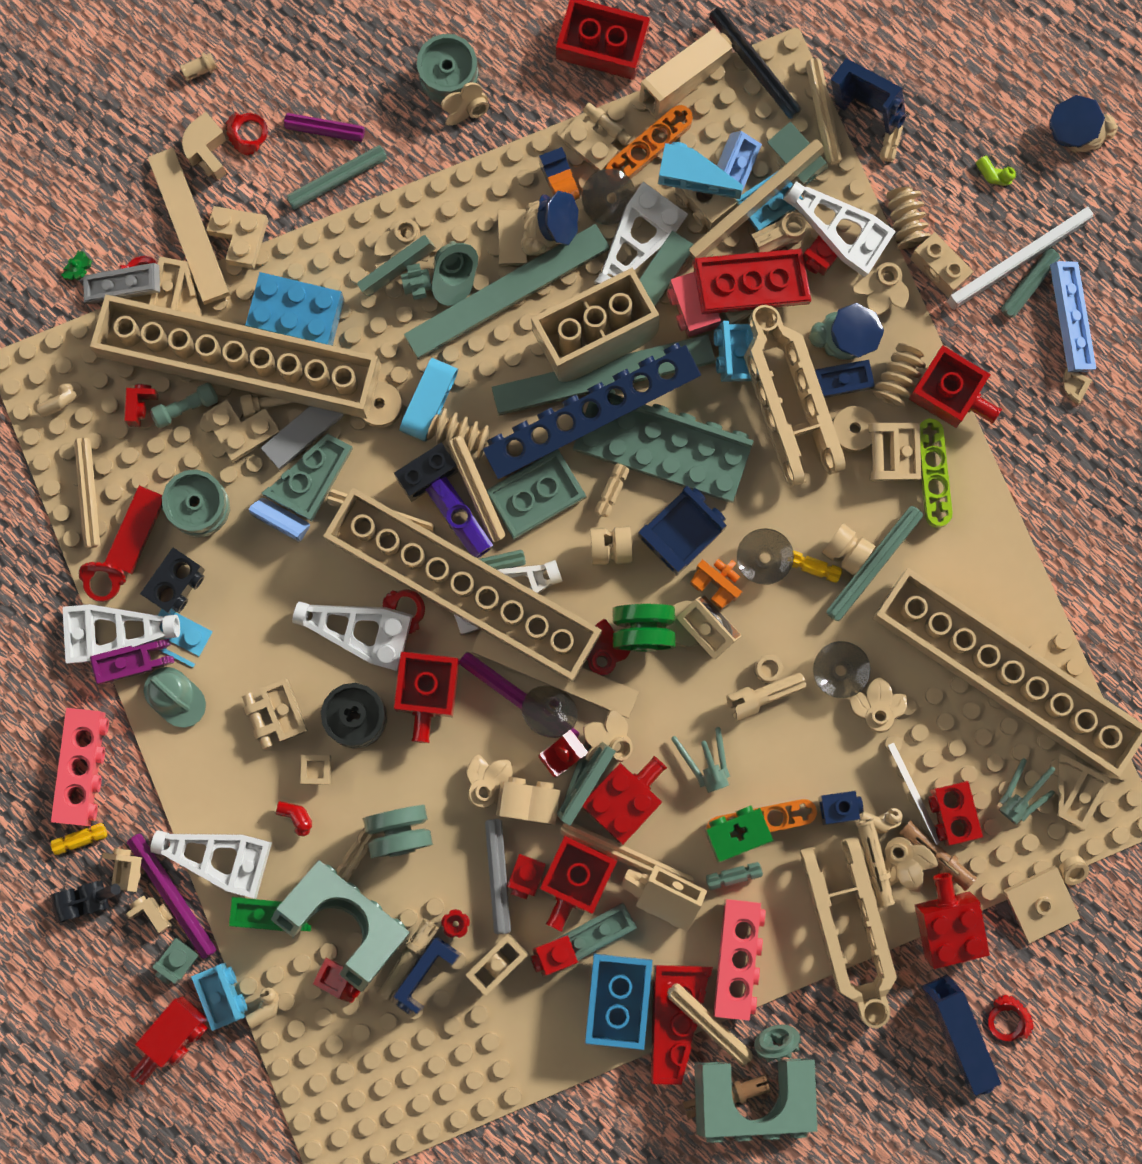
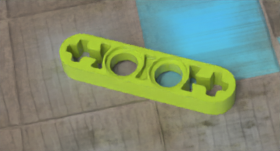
[920,418,953,528]

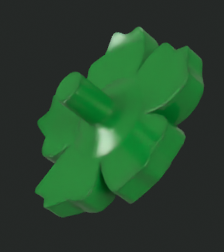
[61,250,92,281]

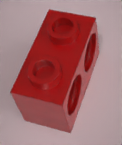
[928,781,983,846]

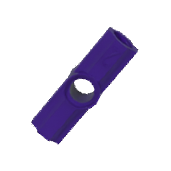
[426,476,494,558]

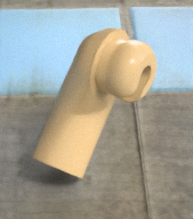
[37,383,76,417]
[859,808,903,834]
[246,988,280,1029]

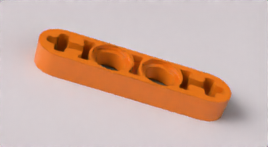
[606,105,693,186]
[706,799,817,839]

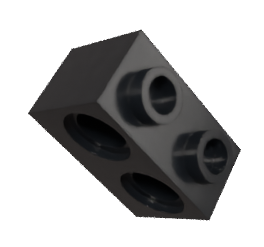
[394,442,458,502]
[140,547,205,615]

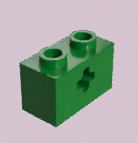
[705,805,774,862]

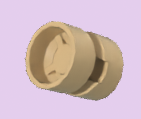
[822,523,876,576]
[590,526,632,565]

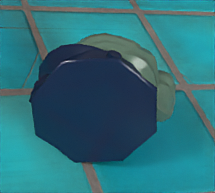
[809,303,884,360]

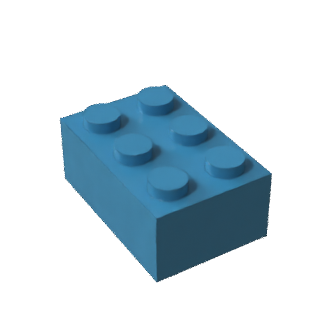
[245,272,345,346]
[585,953,653,1050]

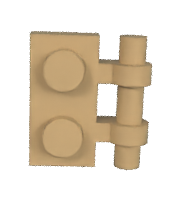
[559,102,632,174]
[242,678,308,750]

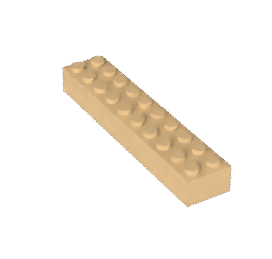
[90,294,381,419]
[323,487,602,682]
[872,568,1142,779]

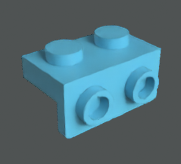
[714,321,753,382]
[191,963,247,1031]

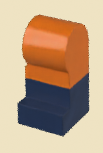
[539,147,580,200]

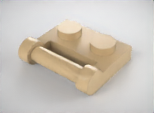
[868,423,921,481]

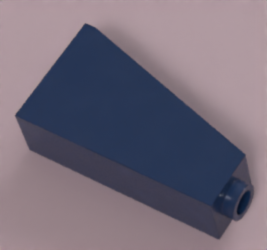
[921,974,1001,1096]

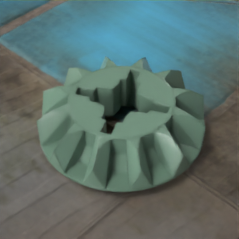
[754,1025,801,1063]

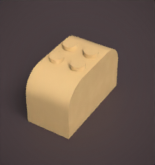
[531,267,659,382]

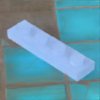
[1050,261,1096,372]

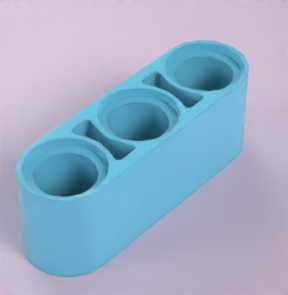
[399,358,458,442]

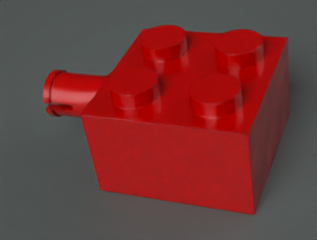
[908,345,1002,428]
[394,652,459,743]
[582,756,667,845]
[540,836,617,932]
[914,873,990,969]
[129,996,208,1085]

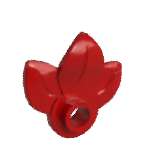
[586,619,630,676]

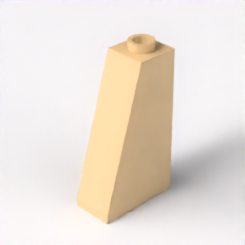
[639,28,732,120]

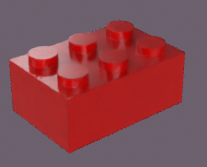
[556,0,650,80]

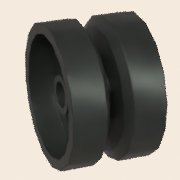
[321,683,387,749]

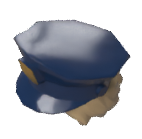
[1049,95,1118,153]
[521,191,579,256]

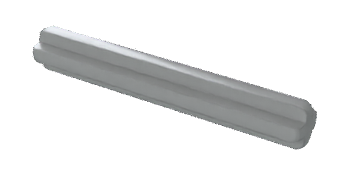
[485,819,511,934]

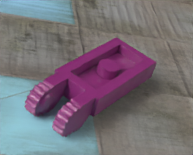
[90,639,175,685]

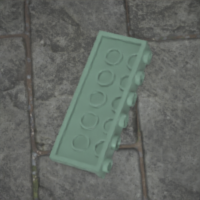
[573,389,754,503]

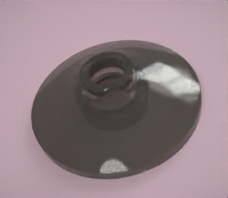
[581,169,636,225]
[737,528,794,585]
[813,641,870,698]
[522,686,578,738]

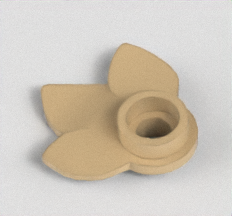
[441,82,489,125]
[375,219,430,274]
[853,262,909,315]
[850,677,907,733]
[583,710,633,762]
[466,755,512,808]
[884,837,938,892]

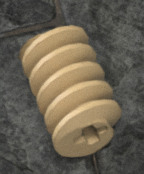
[886,187,931,249]
[873,343,926,407]
[427,408,489,460]

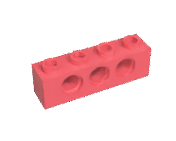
[51,708,109,827]
[713,899,766,1021]

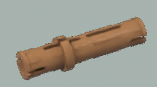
[899,820,977,891]
[682,1074,771,1120]

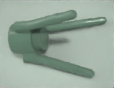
[671,727,730,793]
[999,758,1055,825]

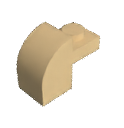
[182,112,226,180]

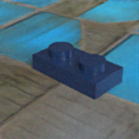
[815,359,875,398]

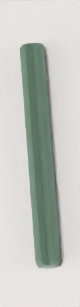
[826,506,923,621]

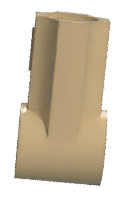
[751,212,807,252]

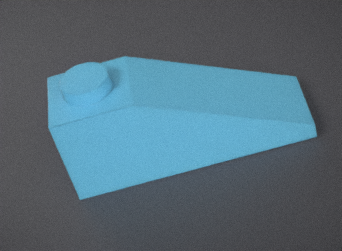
[658,142,743,199]

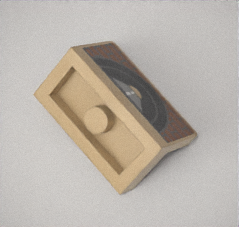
[676,594,742,660]

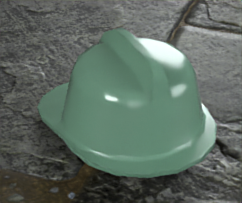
[432,241,479,306]
[143,667,206,728]

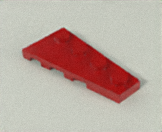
[651,965,713,1085]

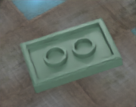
[486,449,587,540]

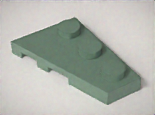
[262,433,353,521]

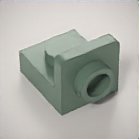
[152,938,200,985]

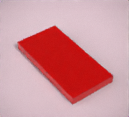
[693,249,812,314]

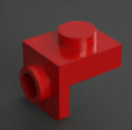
[530,935,579,976]

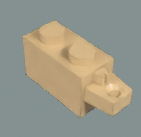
[621,865,707,932]

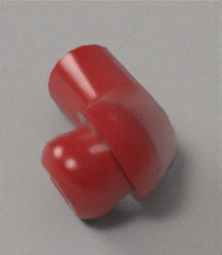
[276,801,312,837]

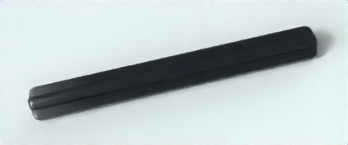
[709,7,801,119]

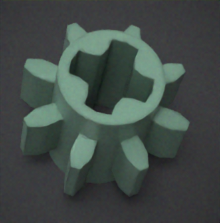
[401,263,432,300]

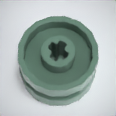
[417,34,479,104]
[162,470,230,537]
[363,805,433,858]

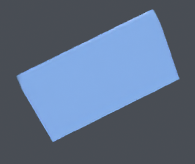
[717,131,762,192]
[249,498,310,542]

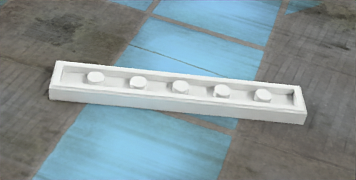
[947,207,1093,310]

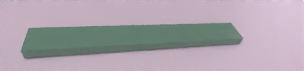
[404,224,610,360]
[492,334,715,416]

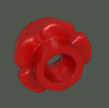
[441,909,470,938]

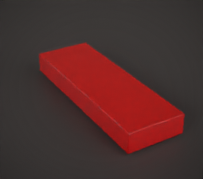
[104,485,162,574]

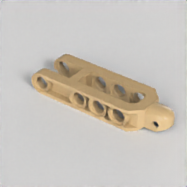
[744,305,846,487]
[800,836,897,1028]

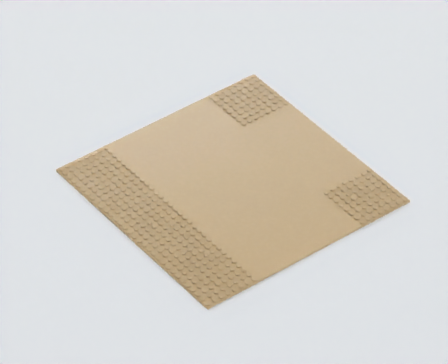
[0,28,1142,1164]

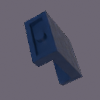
[830,58,906,135]
[637,486,727,576]
[393,937,461,1015]

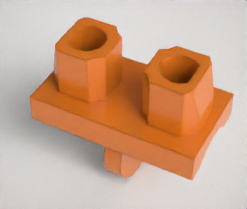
[690,559,742,610]

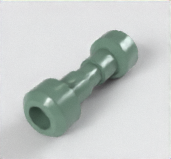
[150,382,218,429]

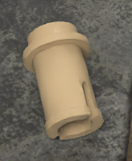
[180,53,217,82]

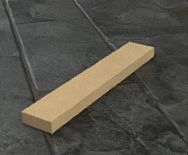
[689,139,824,260]
[148,148,230,305]
[471,630,640,719]

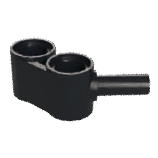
[49,880,121,923]

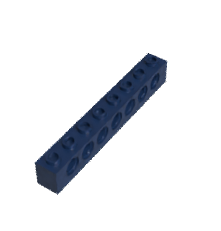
[483,343,701,479]

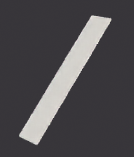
[888,743,942,845]

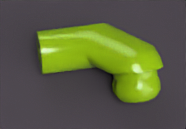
[975,155,1016,186]

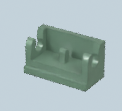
[768,121,828,185]

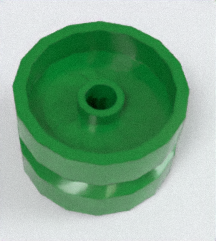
[613,604,676,652]

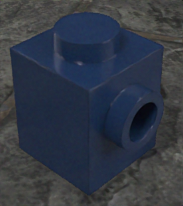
[818,791,864,825]

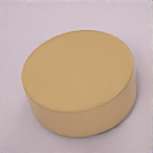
[754,654,784,684]
[1058,856,1089,885]

